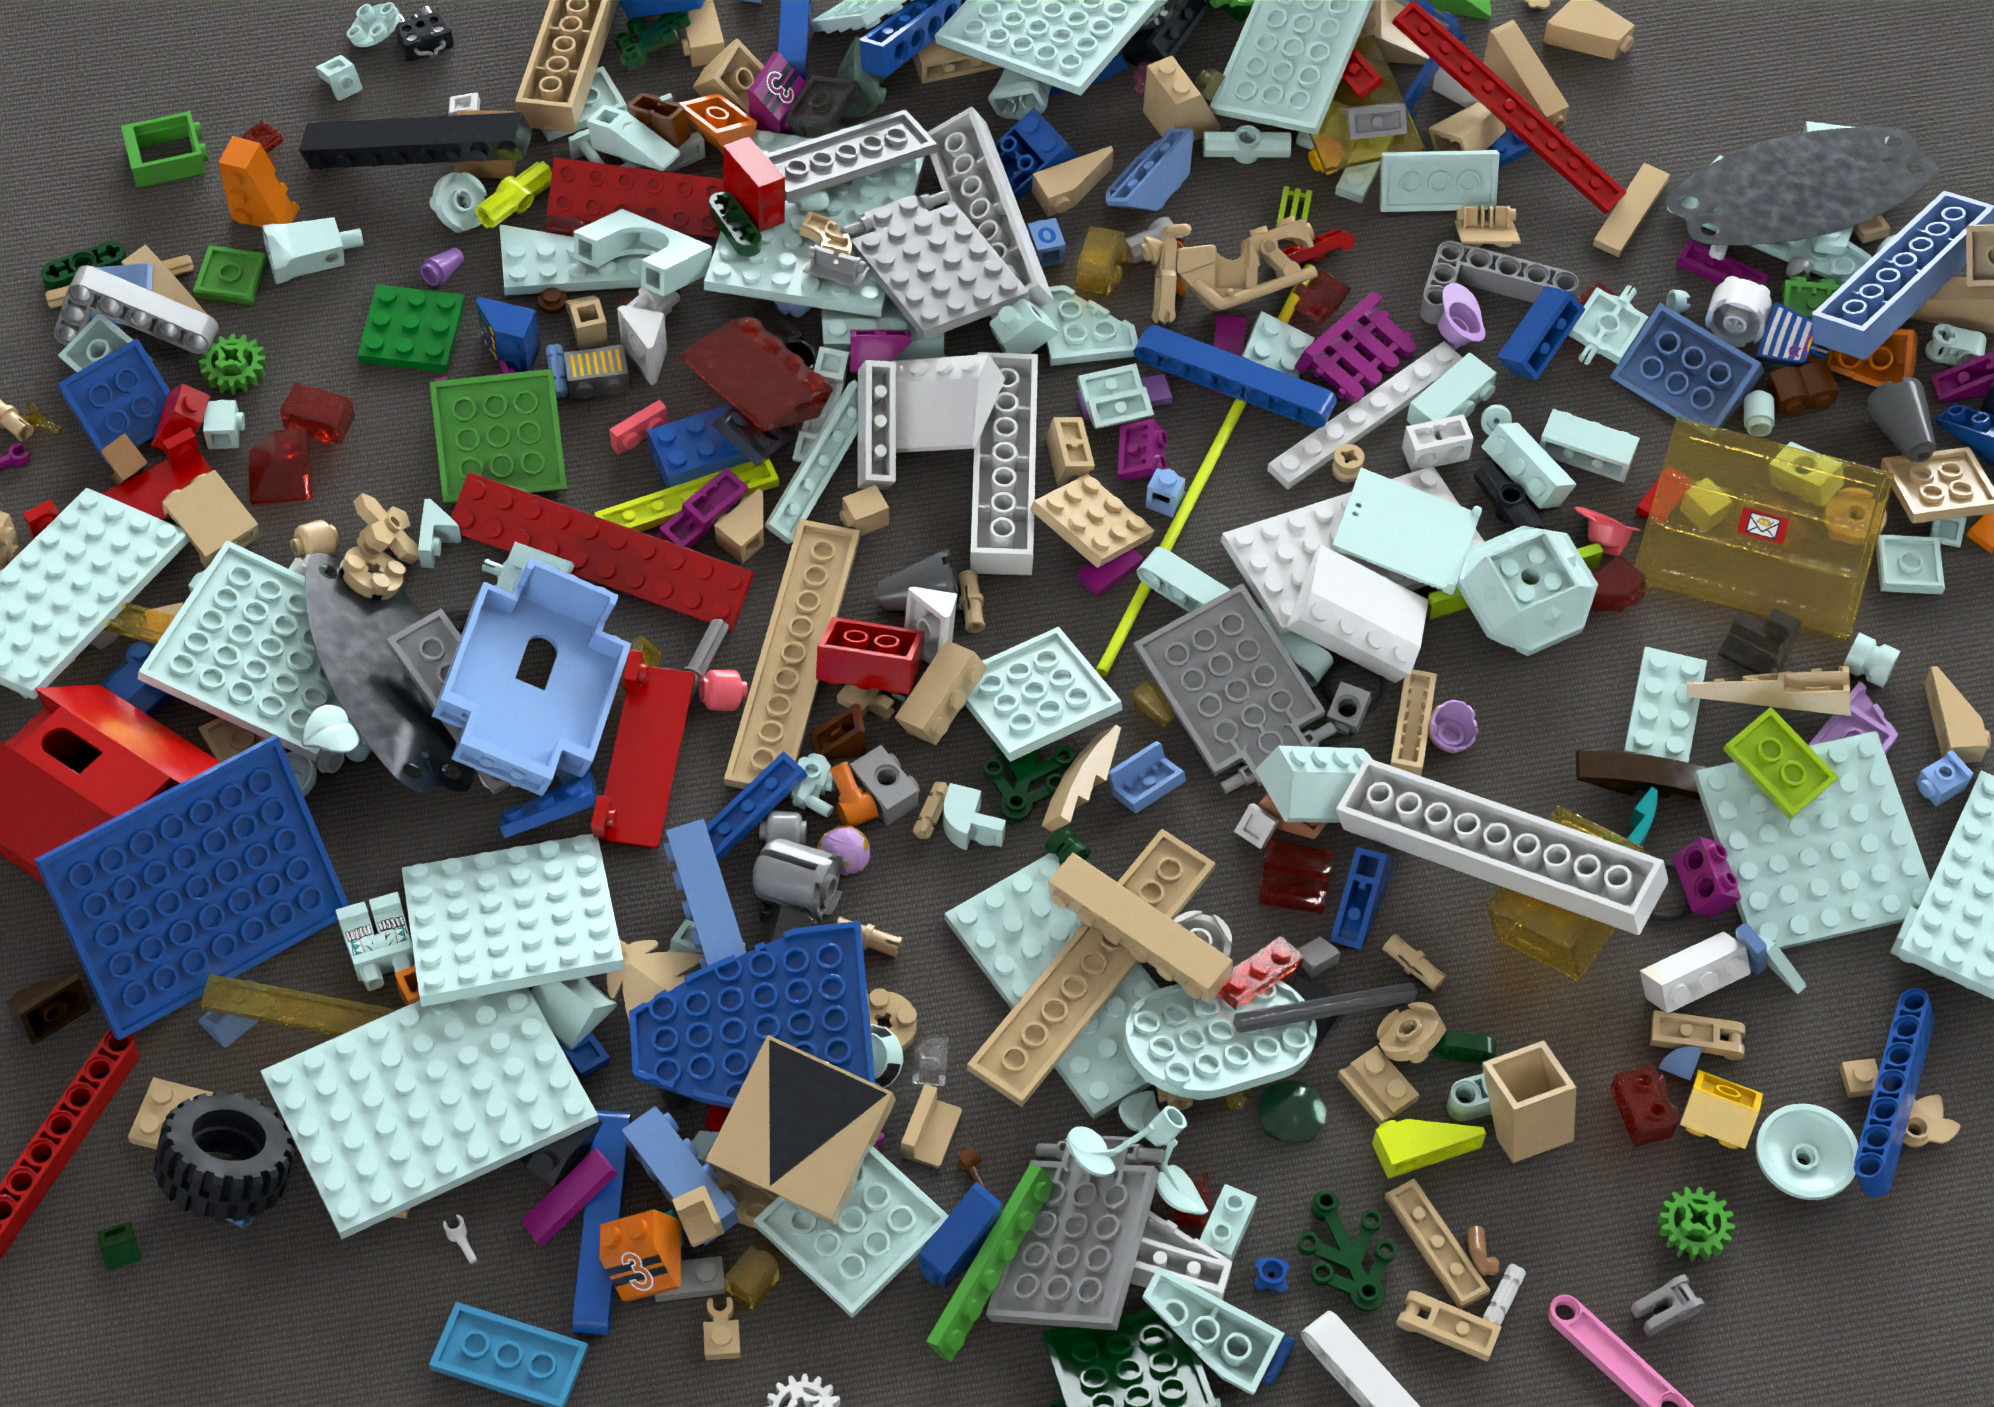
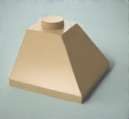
[693,39,764,115]

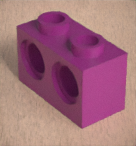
[1672,837,1742,918]

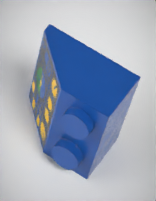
[476,297,540,373]

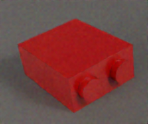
[723,137,785,232]

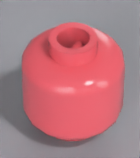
[698,670,748,711]

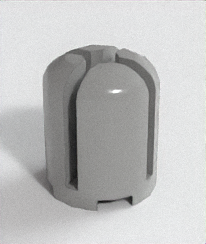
[753,839,846,919]

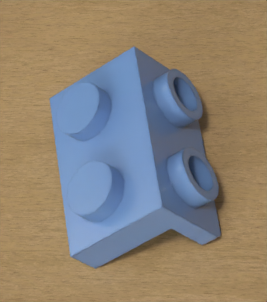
[1108,741,1186,814]

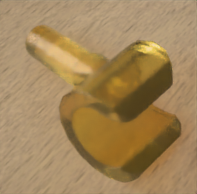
[19,403,63,434]

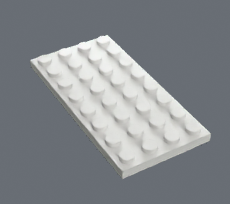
[1220,466,1484,635]

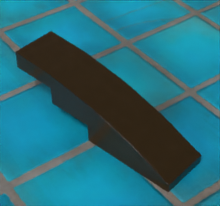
[1576,749,1706,801]

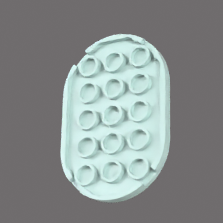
[1123,970,1317,1100]

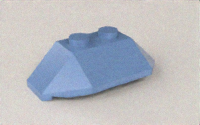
[1106,128,1194,211]

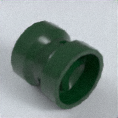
[1045,826,1091,865]

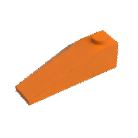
[1806,329,1918,388]

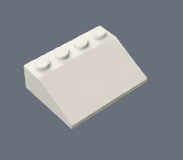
[892,354,1005,453]
[1286,544,1428,683]

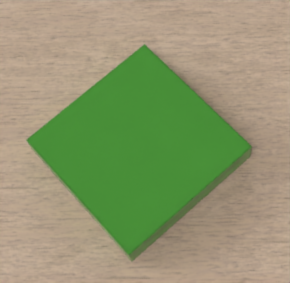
[193,245,268,306]

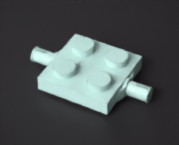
[1568,285,1648,365]
[482,542,574,593]

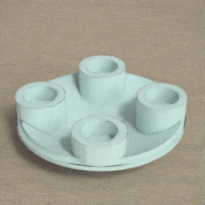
[347,2,400,47]

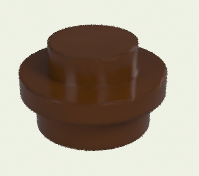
[537,287,567,314]

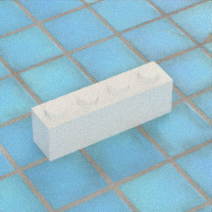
[858,360,896,490]

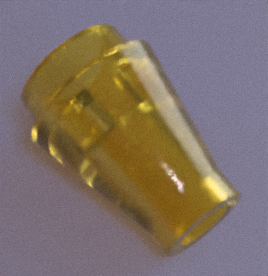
[1130,680,1176,727]

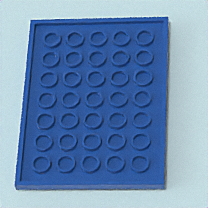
[34,735,349,1041]

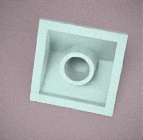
[531,977,617,1050]

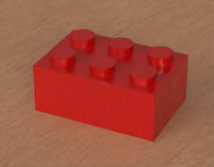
[816,617,925,695]

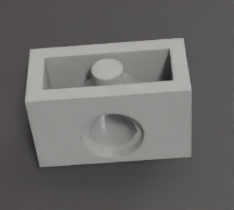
[849,745,920,826]

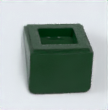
[97,1221,141,1270]

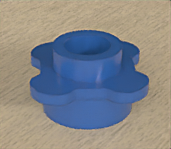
[1253,1257,1290,1293]

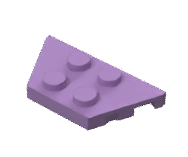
[1808,681,1898,754]

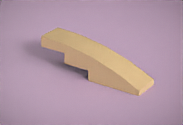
[121,244,220,333]
[1042,725,1121,832]

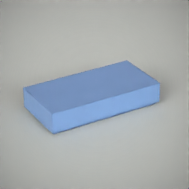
[1736,922,1767,975]

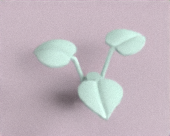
[302,705,448,771]
[1066,1091,1208,1214]

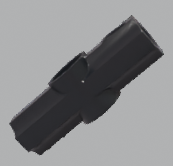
[1474,461,1547,530]

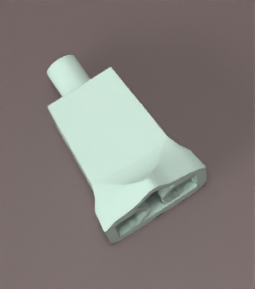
[988,69,1052,120]
[262,217,364,285]

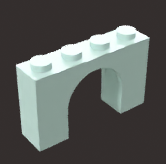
[574,209,712,296]

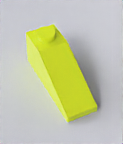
[1372,1119,1486,1179]

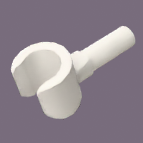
[443,1215,478,1264]

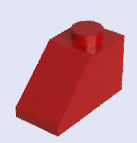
[151,383,210,453]

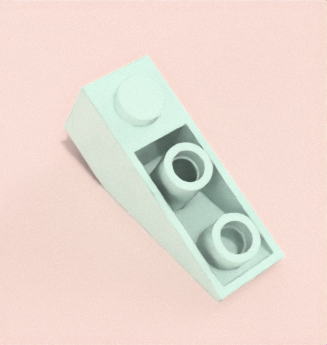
[587,105,680,171]

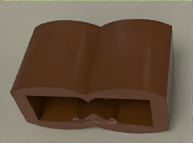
[627,93,691,148]
[1767,362,1839,415]

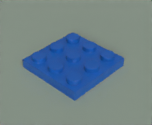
[56,338,170,464]

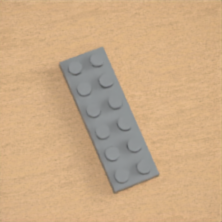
[765,109,937,201]
[387,608,512,795]

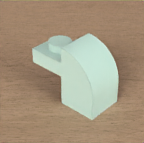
[943,783,1006,850]

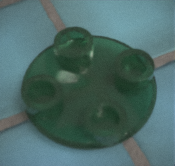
[1258,1080,1326,1143]

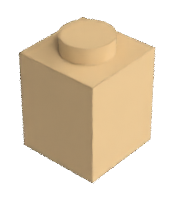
[840,485,889,536]

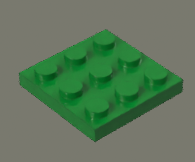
[357,284,465,372]

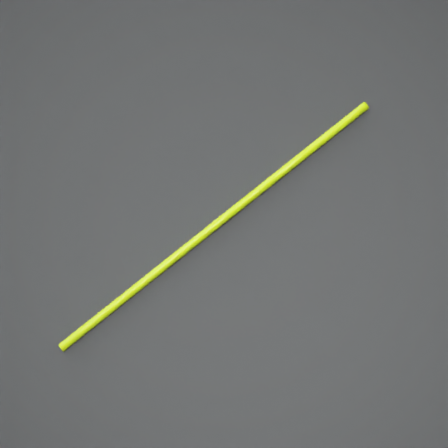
[1096,264,1313,676]

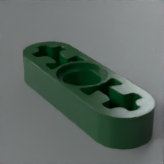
[709,192,762,257]
[41,241,127,290]

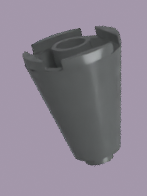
[1866,377,1936,462]
[873,549,962,612]

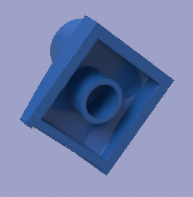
[98,641,175,716]

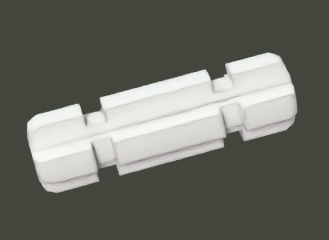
[1483,1264,1526,1326]

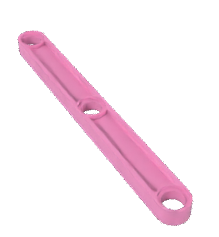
[1548,1295,1694,1407]

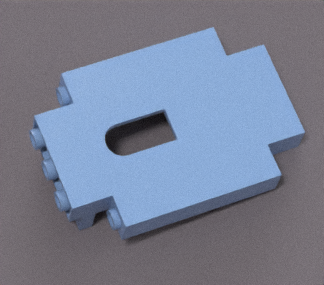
[432,558,631,796]

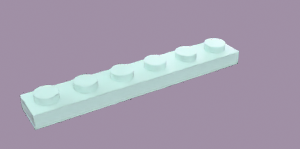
[764,380,858,544]

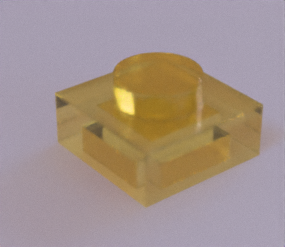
[625,636,662,667]

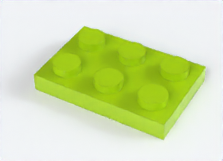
[1723,707,1839,820]

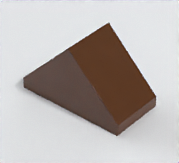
[811,703,865,761]

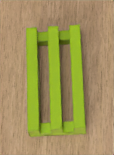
[1276,186,1313,228]

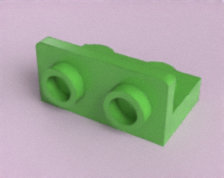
[1780,276,1842,320]

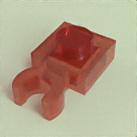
[1174,1169,1211,1228]

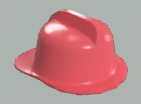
[1574,506,1641,556]

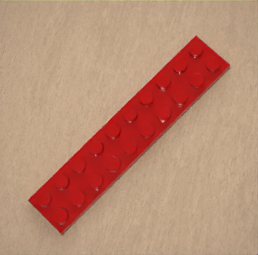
[451,472,755,632]

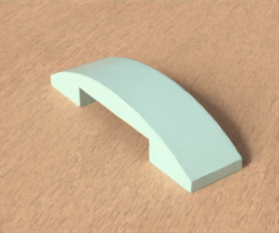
[793,347,850,462]

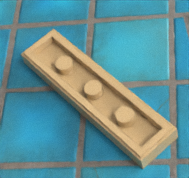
[1593,163,1670,257]
[1384,1178,1490,1310]

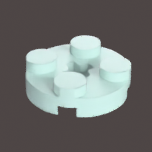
[430,172,487,233]

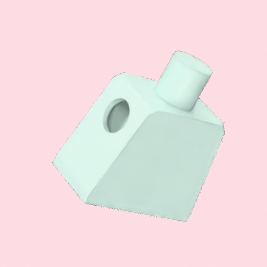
[989,298,1059,354]

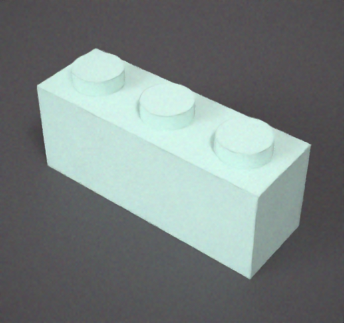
[1407,352,1497,425]
[1540,409,1640,483]
[1481,423,1577,509]

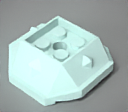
[1457,526,1598,656]

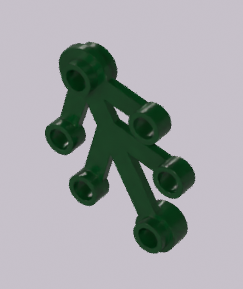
[613,11,692,70]
[984,740,1074,822]
[1297,1190,1397,1312]

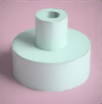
[1481,405,1512,435]

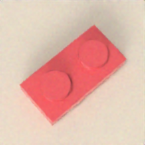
[609,399,668,455]

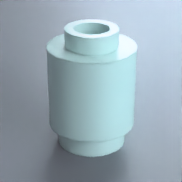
[1743,390,1775,437]

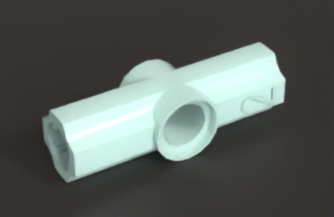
[1203,125,1291,164]

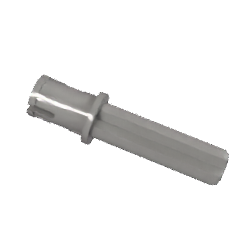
[682,619,729,703]

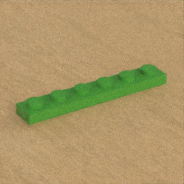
[926,1164,1055,1362]

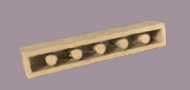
[1048,852,1233,1004]

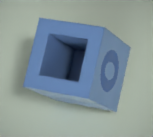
[1027,218,1066,268]

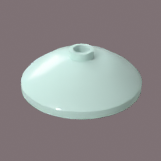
[1756,1104,1858,1200]

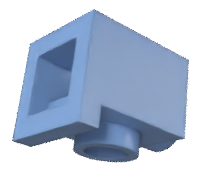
[1145,468,1185,518]
[1915,750,1973,807]

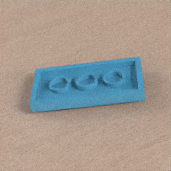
[429,1302,589,1407]

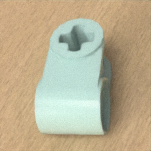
[1925,324,1987,366]

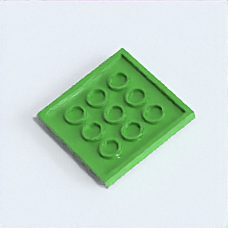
[430,369,567,505]

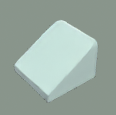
[1930,517,1967,548]

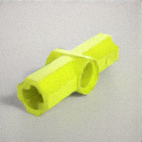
[475,161,552,228]

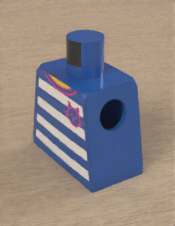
[1755,302,1829,367]

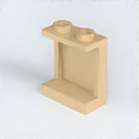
[162,470,259,568]

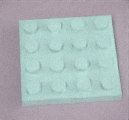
[965,627,1122,762]
[753,1147,949,1318]

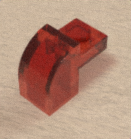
[1293,268,1351,324]

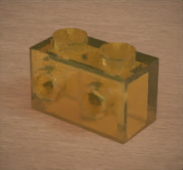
[1076,226,1129,295]

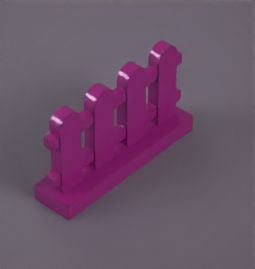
[1294,291,1416,403]

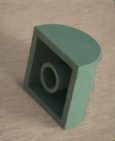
[836,36,886,117]

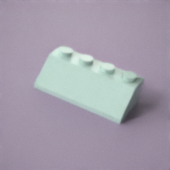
[1255,746,1372,823]

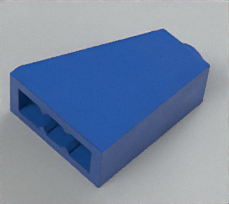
[919,1182,1002,1289]

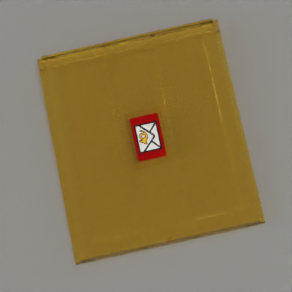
[1630,417,1894,641]

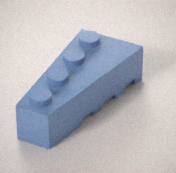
[622,1106,739,1246]

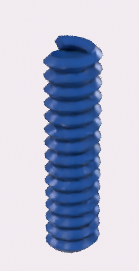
[1261,1337,1296,1385]

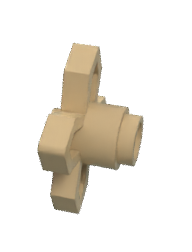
[353,493,419,565]

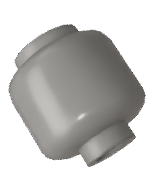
[759,811,807,845]

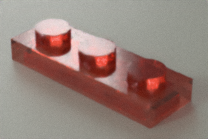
[1217,936,1305,1010]

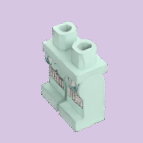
[335,891,415,991]

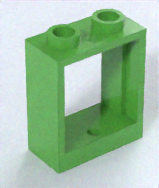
[121,111,209,188]

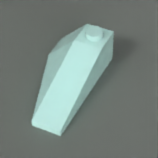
[1142,1266,1284,1395]

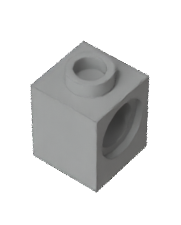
[1327,681,1371,735]

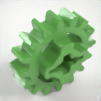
[199,333,267,395]
[1657,1187,1735,1262]

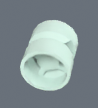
[1843,633,1901,688]

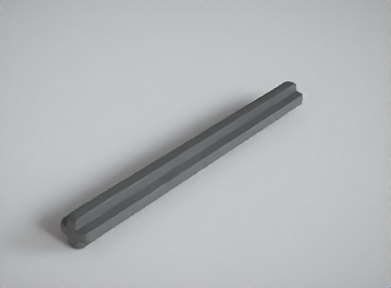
[1233,982,1417,1033]

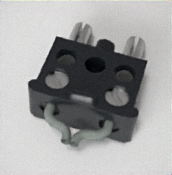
[396,6,454,61]

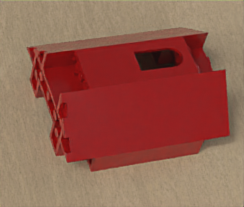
[0,685,221,886]

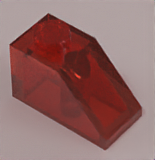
[1590,555,1647,612]

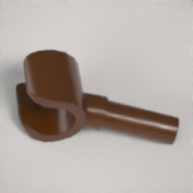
[958,1146,987,1190]

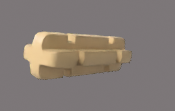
[913,782,949,840]

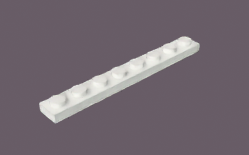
[1267,341,1463,489]

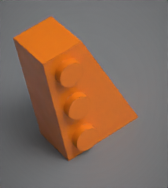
[218,136,300,227]

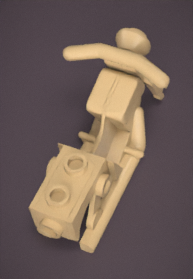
[1140,215,1318,324]

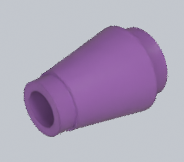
[420,247,464,286]

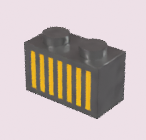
[563,345,630,399]

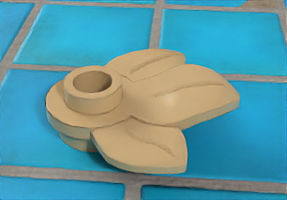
[1903,1094,1960,1148]

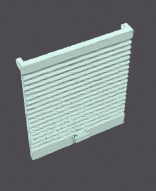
[1331,468,1482,595]

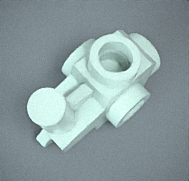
[791,753,835,818]

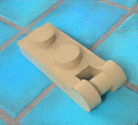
[1650,1010,1745,1060]
[1396,1291,1501,1362]

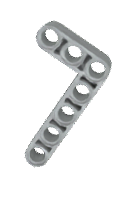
[1420,241,1579,324]
[54,265,218,354]

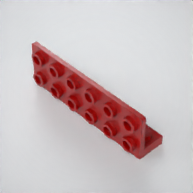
[547,157,726,239]
[23,427,213,540]
[591,650,695,849]

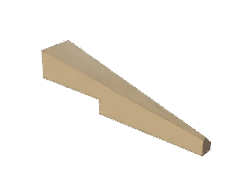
[1687,666,1851,716]

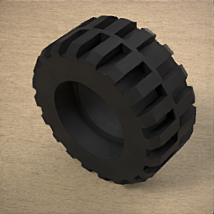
[153,1092,294,1222]

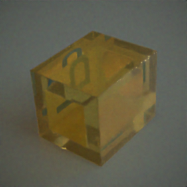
[725,1246,779,1310]

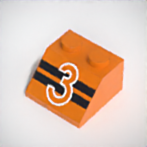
[599,1210,681,1302]

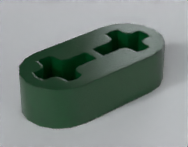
[1432,1030,1497,1064]

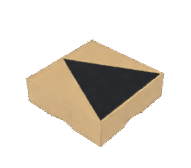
[706,1035,896,1226]

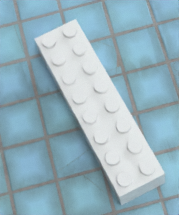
[927,107,1054,319]
[970,352,1038,576]

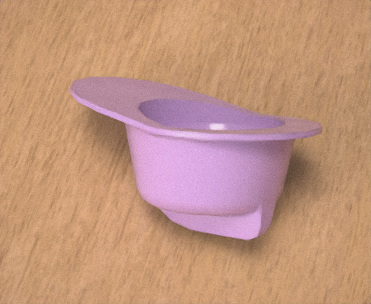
[1438,283,1486,350]

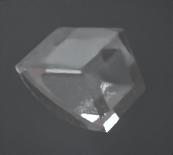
[912,1038,949,1086]

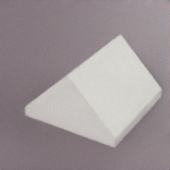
[617,305,667,386]
[904,587,957,664]

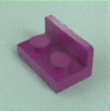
[1117,418,1168,482]

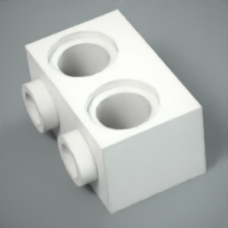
[1402,414,1474,472]

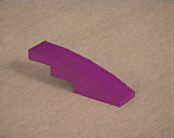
[656,467,749,549]

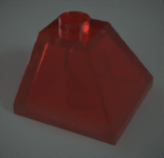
[248,428,313,505]

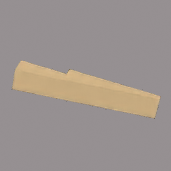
[1390,669,1437,776]

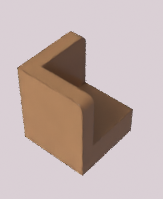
[100,433,148,485]

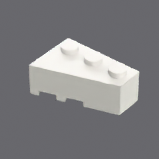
[1130,1210,1232,1300]

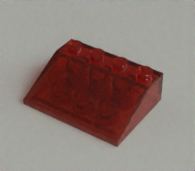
[679,316,833,431]

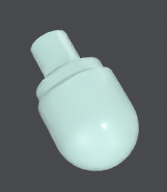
[787,190,829,212]

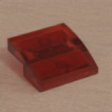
[1258,840,1333,914]

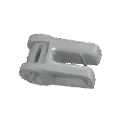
[1631,1275,1705,1337]

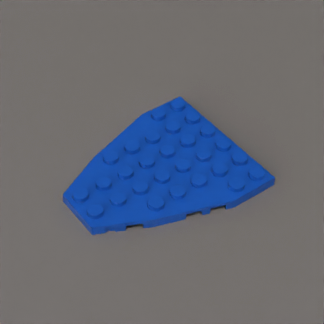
[629,921,876,1108]

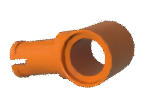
[829,761,878,827]

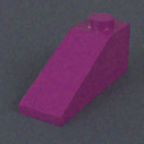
[1931,351,1994,403]

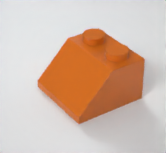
[679,93,757,154]

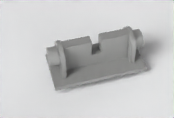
[803,244,870,289]

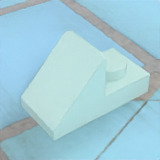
[418,499,462,568]

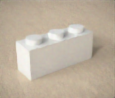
[1640,931,1751,1013]

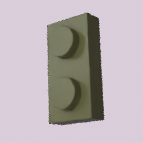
[1194,66,1225,101]

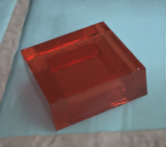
[241,119,283,154]

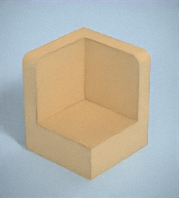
[672,1185,725,1247]

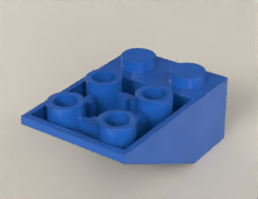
[995,107,1079,199]

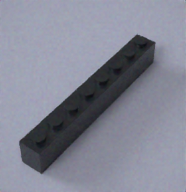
[299,112,532,169]

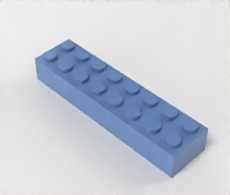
[1812,191,1994,360]

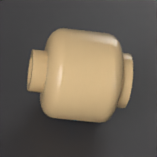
[290,520,340,559]

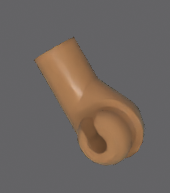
[1468,1226,1499,1277]

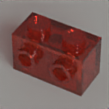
[280,383,355,445]
[1610,1064,1680,1147]

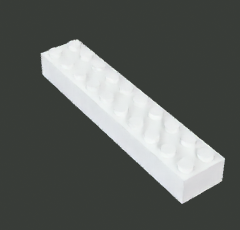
[1336,757,1668,935]

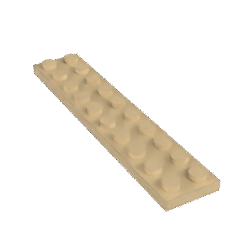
[724,519,860,797]
[967,829,1216,1107]

